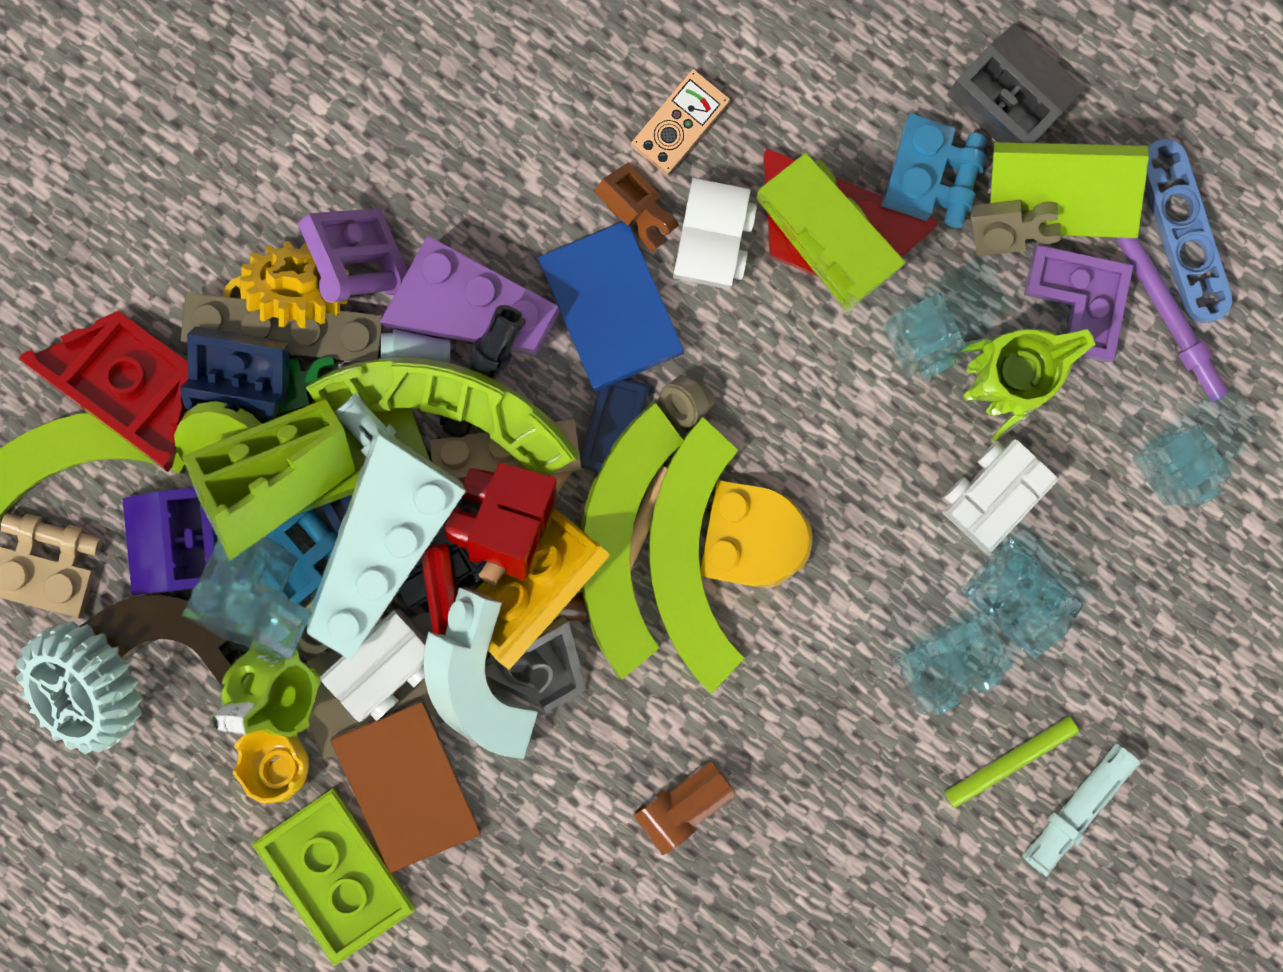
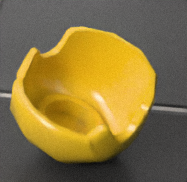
[233,730,309,804]

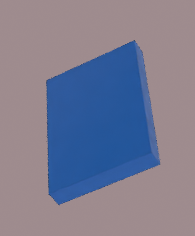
[537,222,684,392]

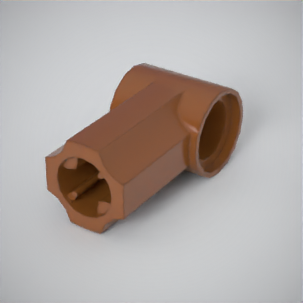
[632,760,737,855]

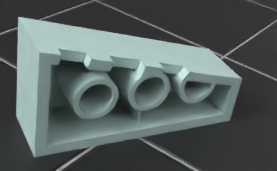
[307,426,465,660]

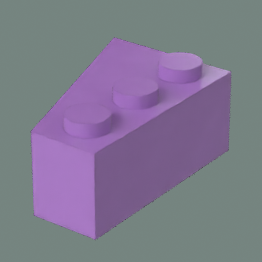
[380,236,560,356]

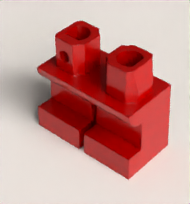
[445,462,557,581]

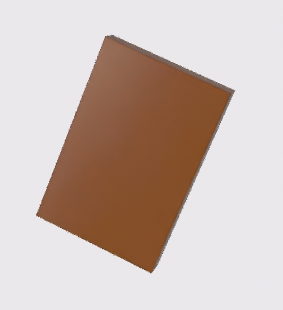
[330,698,481,873]

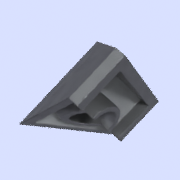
[485,617,587,714]

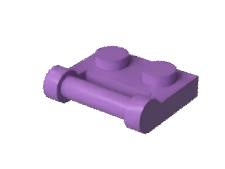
[298,208,408,303]

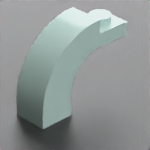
[424,587,538,759]

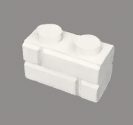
[942,439,1059,552]
[320,609,427,722]

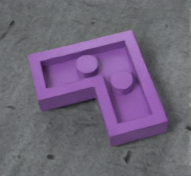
[1024,245,1133,363]

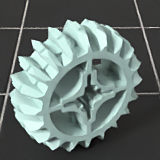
[16,621,143,754]

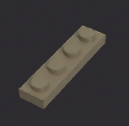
[180,292,383,362]

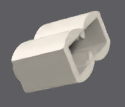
[673,178,757,289]

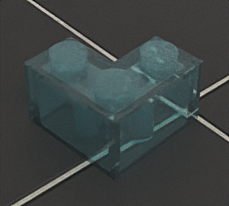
[182,536,312,659]

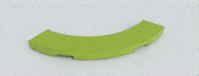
[306,357,579,475]
[580,403,683,679]
[0,413,187,522]
[649,417,745,694]

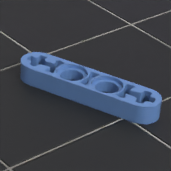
[1145,139,1232,324]

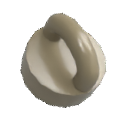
[660,377,715,427]

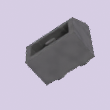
[947,23,1085,143]

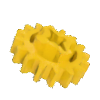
[240,241,349,328]

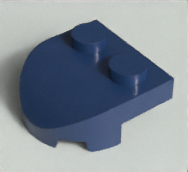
[180,326,290,424]

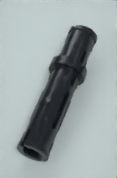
[439,305,526,437]

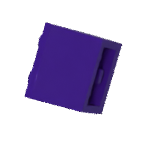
[122,487,231,595]

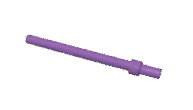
[1076,142,1229,402]

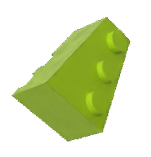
[756,153,906,313]
[183,399,356,561]

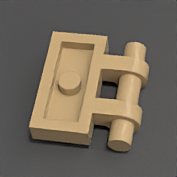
[0,513,103,618]

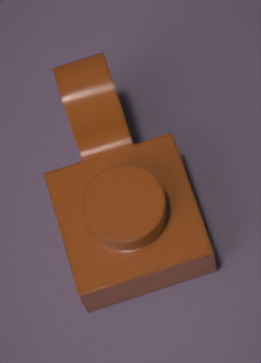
[594,162,679,251]

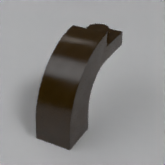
[79,594,244,686]

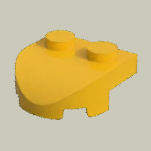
[700,480,812,588]

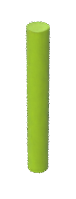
[944,716,1080,809]

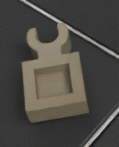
[971,200,1061,256]

